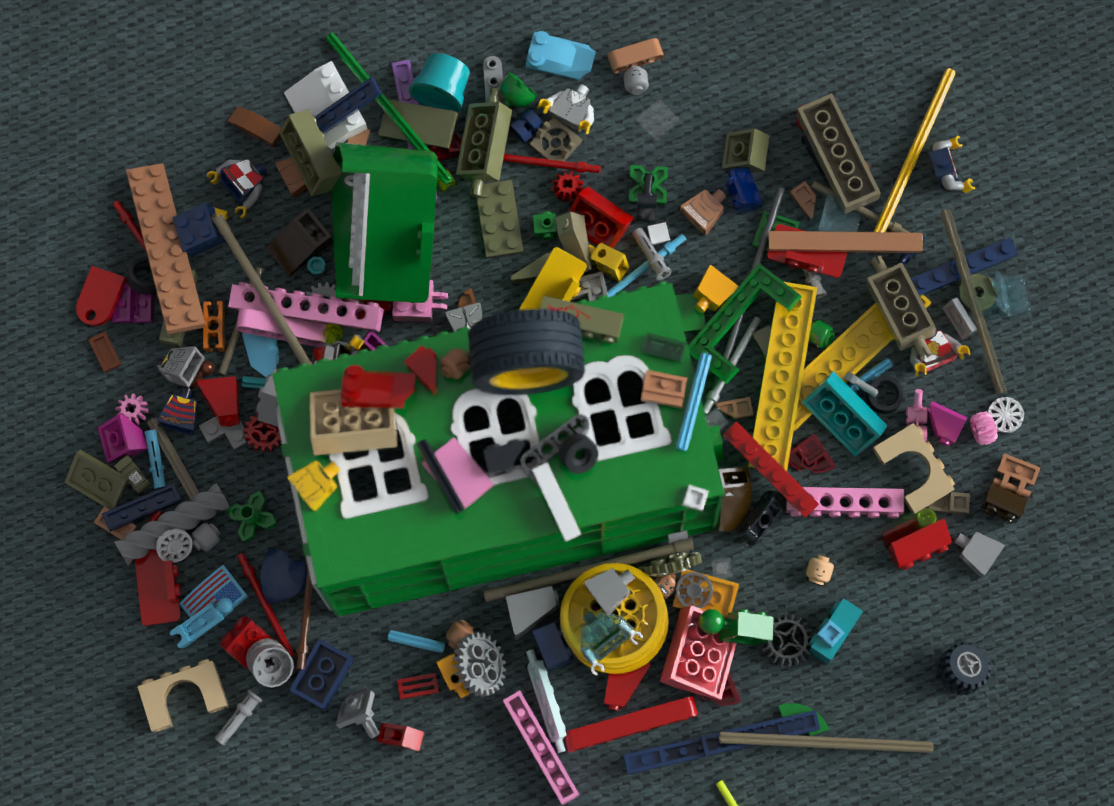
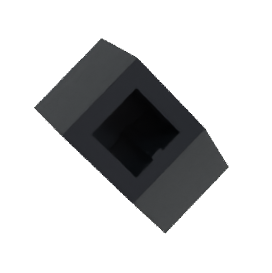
[483,439,525,478]

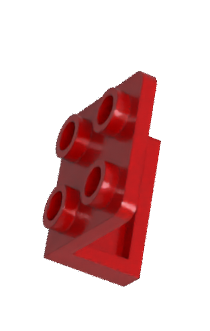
[219,615,272,671]

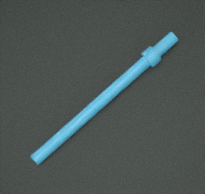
[607,234,686,297]

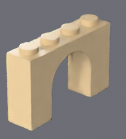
[872,423,955,514]
[138,659,229,733]

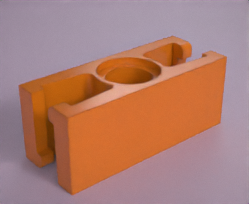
[203,301,225,352]

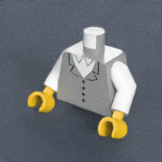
[537,84,594,134]

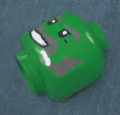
[808,320,835,348]

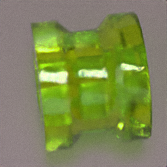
[437,169,456,193]
[915,508,937,529]

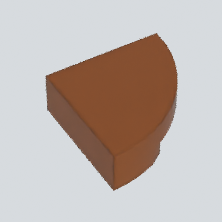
[458,289,476,308]

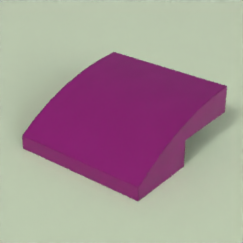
[113,284,155,323]

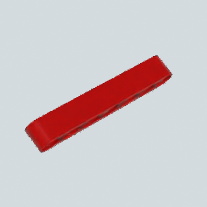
[564,696,699,753]

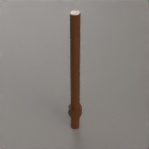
[296,564,313,670]

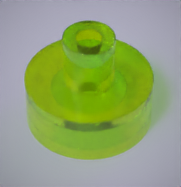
[323,324,344,344]

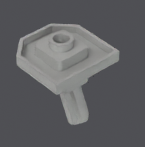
[336,686,379,738]

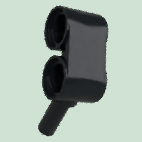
[637,173,657,222]

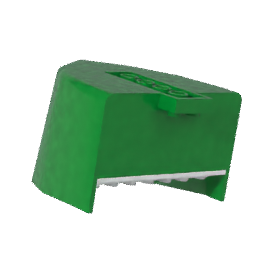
[332,142,437,303]

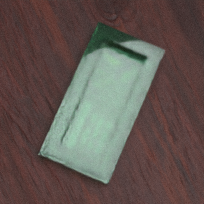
[641,333,687,364]

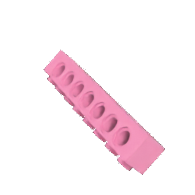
[228,282,384,332]

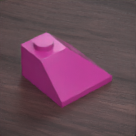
[927,401,967,446]
[98,414,148,463]

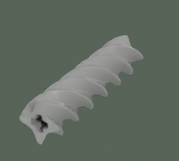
[114,483,230,566]

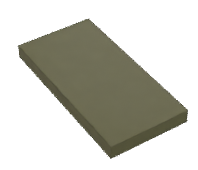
[379,100,458,149]

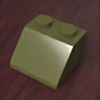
[722,128,769,173]

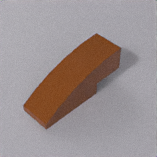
[228,106,282,148]

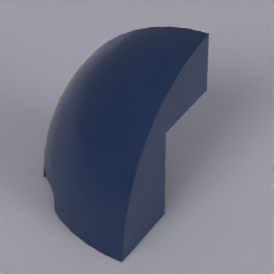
[261,549,307,604]

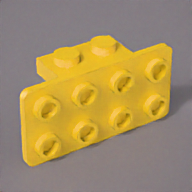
[519,247,587,310]

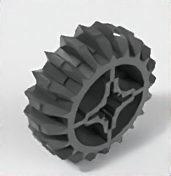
[762,614,813,667]

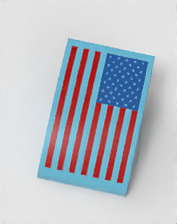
[180,565,248,618]

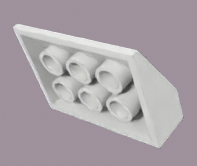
[284,61,367,149]

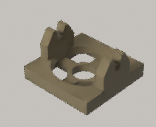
[530,117,582,161]

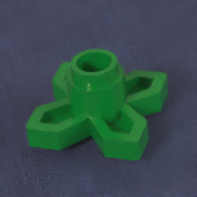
[629,165,668,205]
[227,491,278,543]

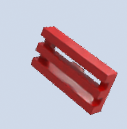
[397,673,439,700]

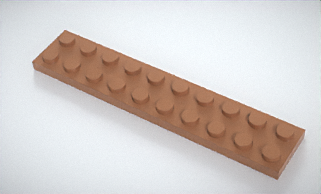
[126,163,205,335]

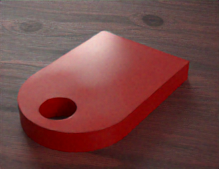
[76,266,127,327]

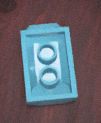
[526,31,596,81]

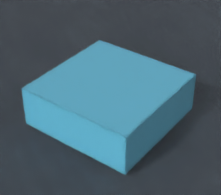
[817,620,845,648]

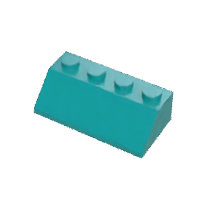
[801,371,887,457]

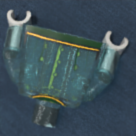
[580,612,643,675]

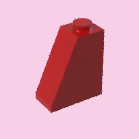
[198,376,240,427]
[604,663,650,711]

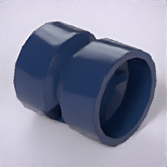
[509,108,543,143]

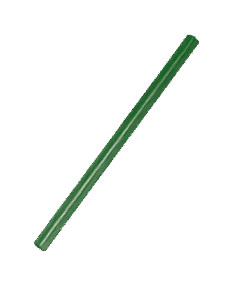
[326,33,452,185]

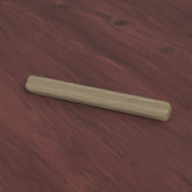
[147,418,199,500]

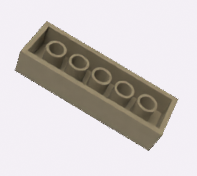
[796,93,881,214]

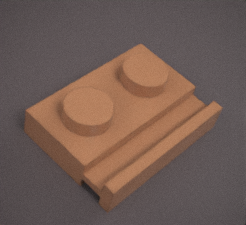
[641,370,687,408]

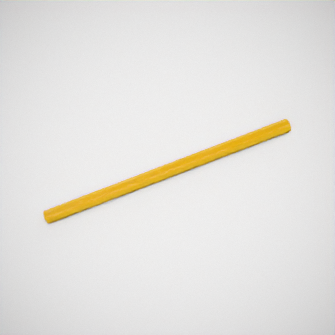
[874,68,955,232]

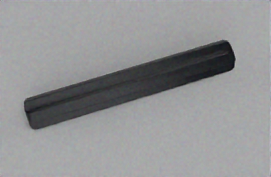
[417,439,465,514]

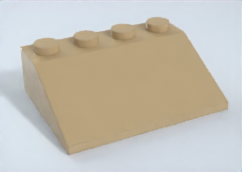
[310,390,397,455]

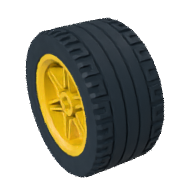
[468,309,585,395]

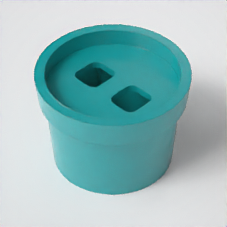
[409,53,470,113]

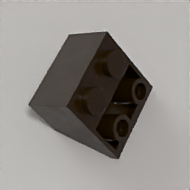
[980,484,1028,524]

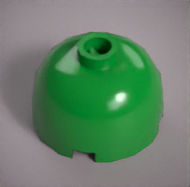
[500,72,537,108]

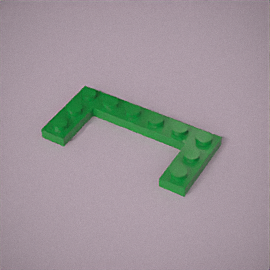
[688,263,802,384]

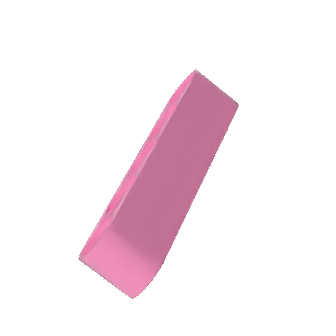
[236,309,330,347]

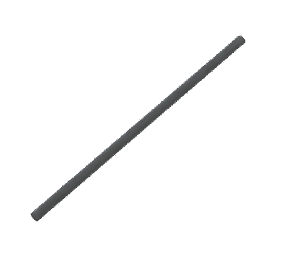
[711,187,785,391]

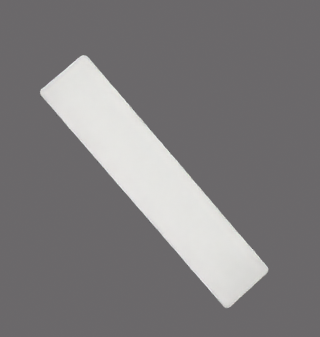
[533,463,581,541]

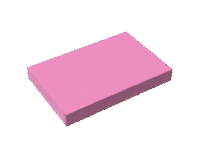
[422,437,494,509]

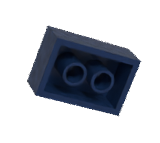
[289,639,355,712]

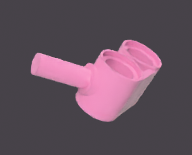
[906,389,927,442]

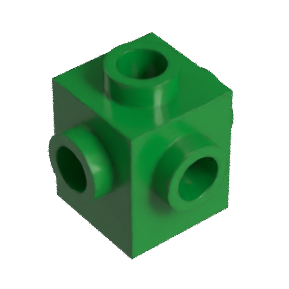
[533,211,558,240]

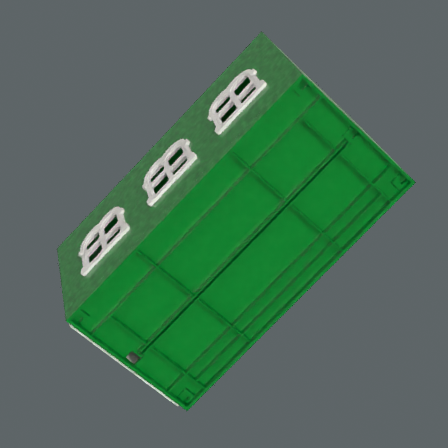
[272,282,725,617]

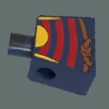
[158,387,197,435]

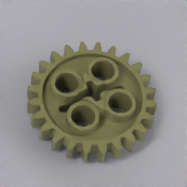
[638,552,702,577]

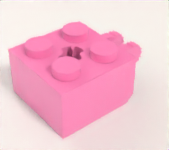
[393,280,448,322]

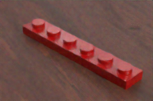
[723,421,819,518]

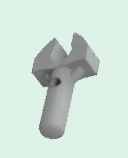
[844,372,878,397]

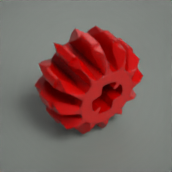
[552,170,583,202]

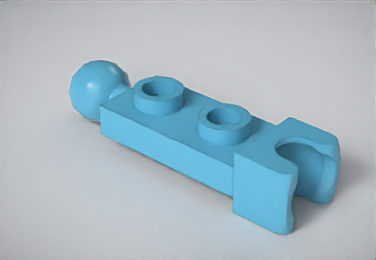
[170,598,233,648]

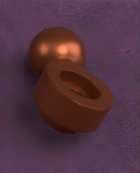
[187,361,215,389]

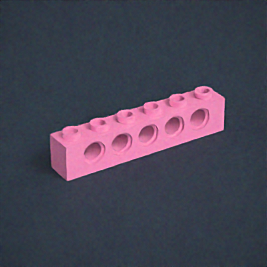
[786,487,904,518]
[503,691,579,806]

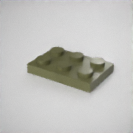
[64,449,129,510]

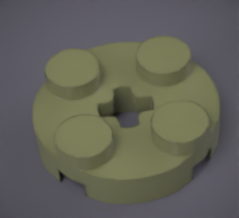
[959,274,998,312]

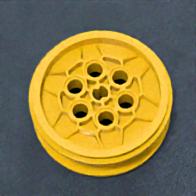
[560,563,669,674]

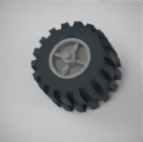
[936,641,992,696]

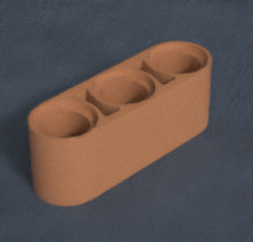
[607,38,664,73]

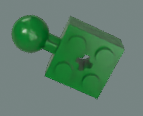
[699,609,773,646]

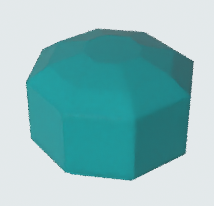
[307,256,326,275]

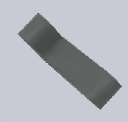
[521,414,589,490]

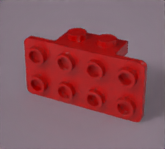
[767,224,848,278]
[135,549,181,626]

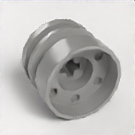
[246,638,294,687]

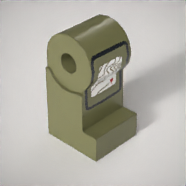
[114,455,150,494]

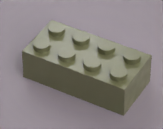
[279,109,342,197]

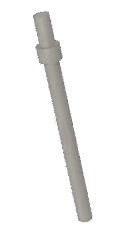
[703,317,761,415]

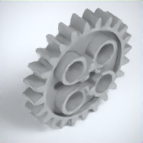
[453,632,507,697]

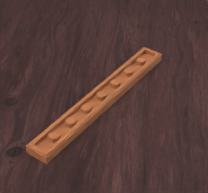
[769,231,923,253]

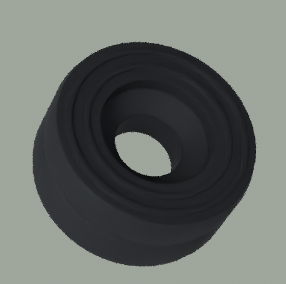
[558,434,599,474]

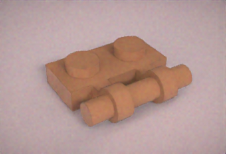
[992,453,1040,498]

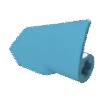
[242,333,279,378]

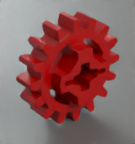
[243,412,282,453]

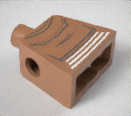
[680,189,726,236]

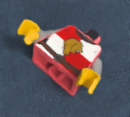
[910,331,971,377]

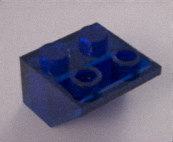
[725,168,763,215]

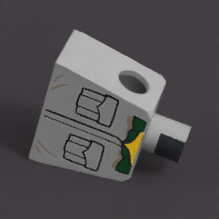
[157,346,205,387]

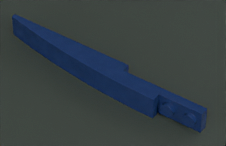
[623,710,820,775]

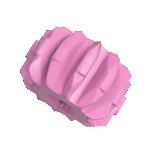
[115,393,149,425]
[970,411,998,445]

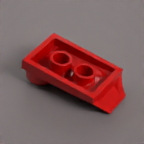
[341,365,416,408]

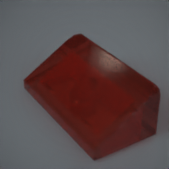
[880,517,920,549]

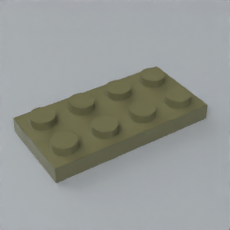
[477,180,524,259]

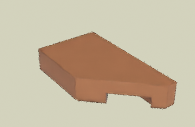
[790,181,816,220]
[715,397,754,420]

